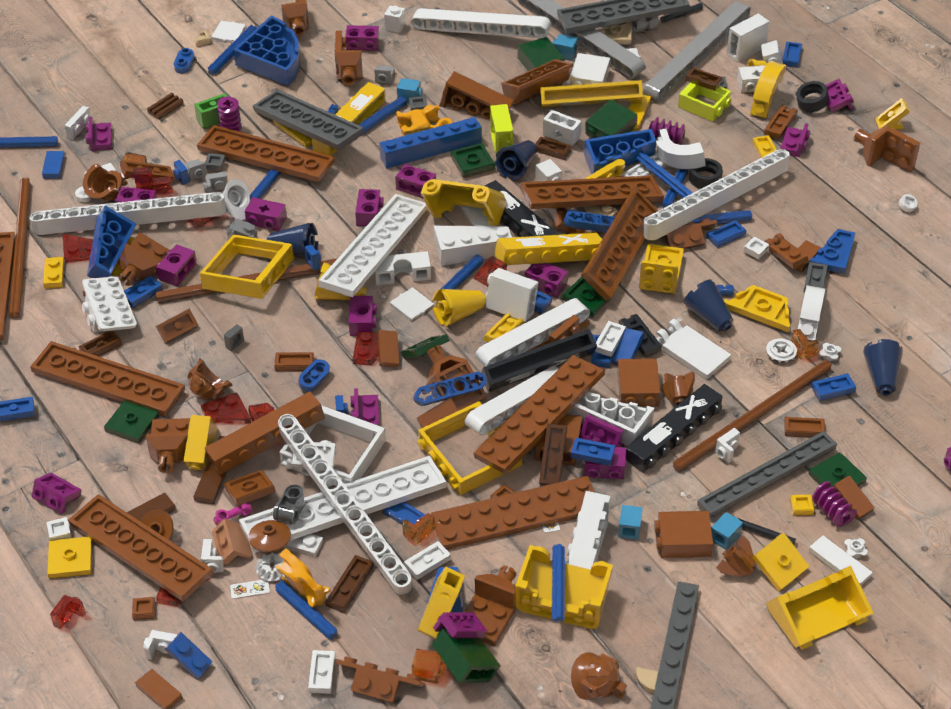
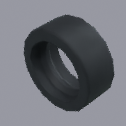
[796,81,829,112]
[689,158,723,189]

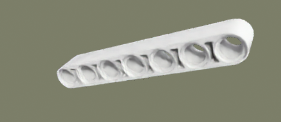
[475,298,590,367]
[465,366,559,436]

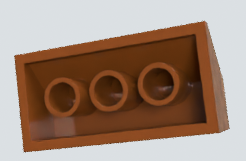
[501,59,574,105]

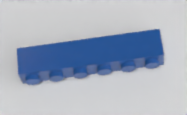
[379,117,482,169]

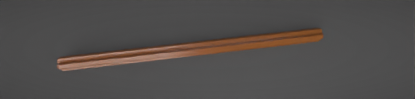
[9,177,30,318]
[156,258,338,302]
[673,360,832,472]

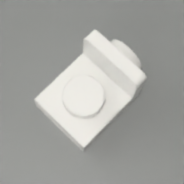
[715,428,740,464]
[201,539,224,573]
[143,630,177,660]

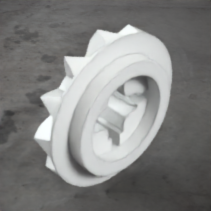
[766,338,797,363]
[255,552,285,581]

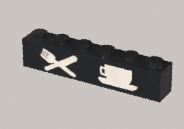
[484,180,559,237]
[481,329,597,392]
[625,384,723,473]

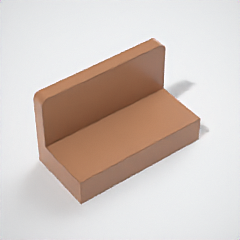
[212,519,252,565]

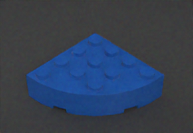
[233,15,300,86]

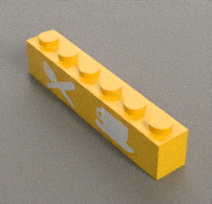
[541,80,643,108]
[311,82,386,156]
[494,233,602,266]

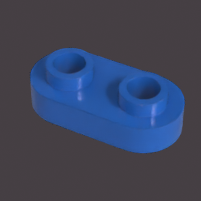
[174,48,195,74]
[298,359,330,391]

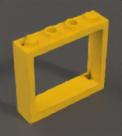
[200,234,294,299]
[417,402,522,495]

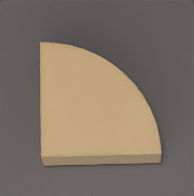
[195,30,211,47]
[636,667,658,694]

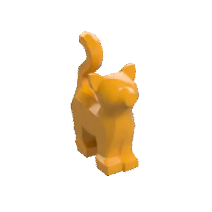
[396,105,453,136]
[275,549,331,608]

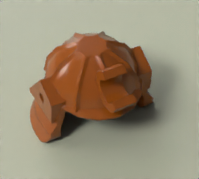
[83,164,129,201]
[187,358,233,400]
[571,652,627,699]

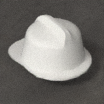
[222,179,250,220]

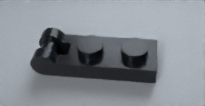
[619,314,662,357]

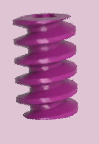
[217,96,242,131]
[649,117,686,145]
[812,481,857,527]

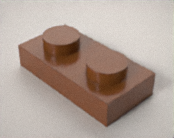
[156,308,198,343]

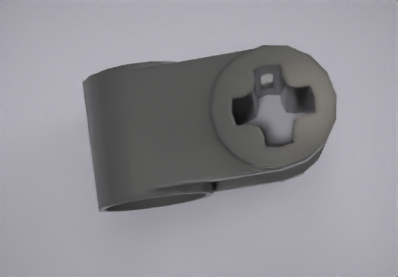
[273,484,305,525]

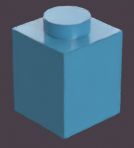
[553,34,577,60]
[397,78,423,103]
[618,505,643,540]
[711,512,743,551]

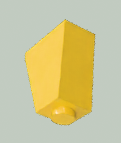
[184,415,218,470]

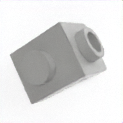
[226,218,255,241]

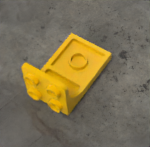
[639,244,684,294]

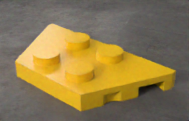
[724,285,790,332]

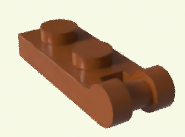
[764,104,798,140]
[764,233,808,269]

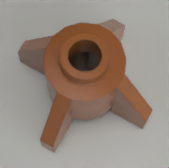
[662,372,695,405]
[716,536,756,577]

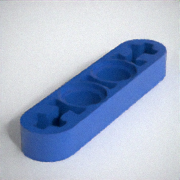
[564,211,615,232]
[413,372,487,406]

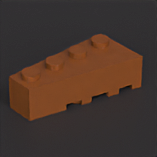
[439,71,514,120]

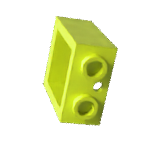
[678,83,732,122]
[490,104,513,156]

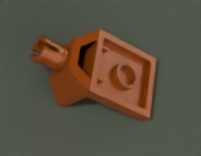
[281,0,309,36]
[335,30,363,85]
[854,126,920,172]
[119,232,170,286]
[426,345,488,410]
[146,418,190,474]
[464,565,517,647]

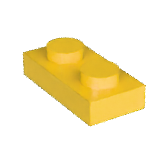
[43,257,64,289]

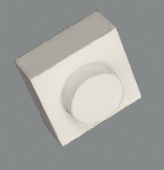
[744,237,769,259]
[46,517,72,540]

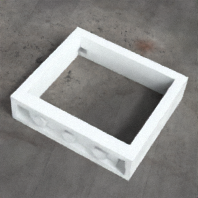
[279,405,386,484]

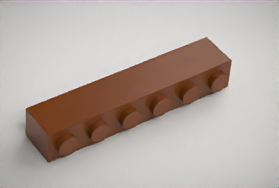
[205,391,325,475]

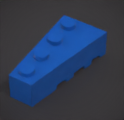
[584,129,656,174]
[87,206,137,278]

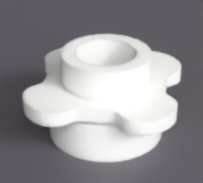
[819,343,841,362]
[844,538,868,559]

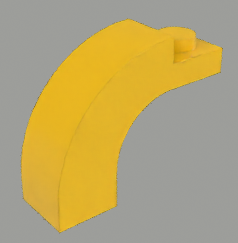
[750,61,787,118]

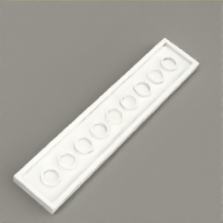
[318,194,427,297]
[239,456,446,553]

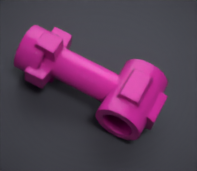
[213,502,252,526]

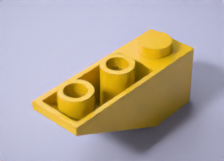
[417,567,465,639]

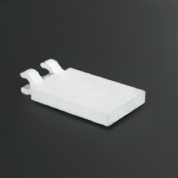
[656,319,731,380]

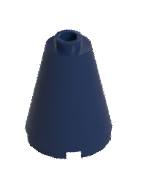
[495,140,537,180]
[266,223,319,258]
[683,279,733,332]
[863,339,903,396]

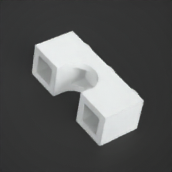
[374,251,431,285]

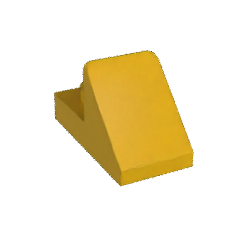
[875,98,910,130]

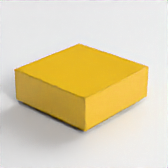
[790,494,814,516]

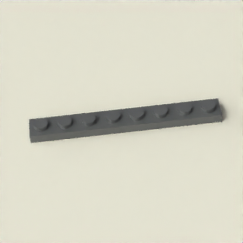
[697,431,837,518]
[650,581,699,709]

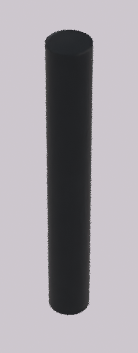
[660,3,703,23]
[738,518,796,545]

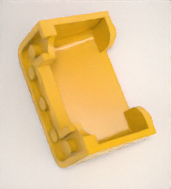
[421,179,507,226]
[515,545,613,629]
[766,566,874,650]

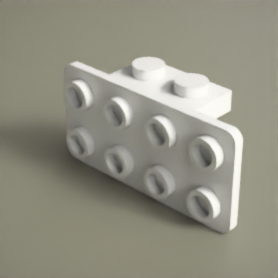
[82,276,137,333]

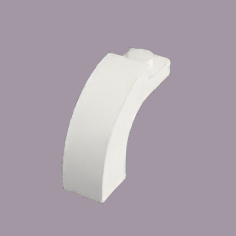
[656,129,705,169]
[796,285,826,341]

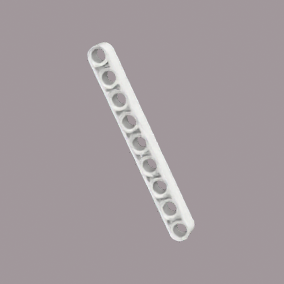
[411,8,551,38]

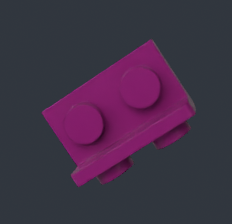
[826,78,854,112]
[85,117,112,151]
[780,123,811,157]
[350,388,379,426]
[580,414,624,447]
[32,473,82,514]
[433,612,487,638]

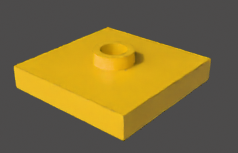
[752,532,810,591]
[47,537,92,579]

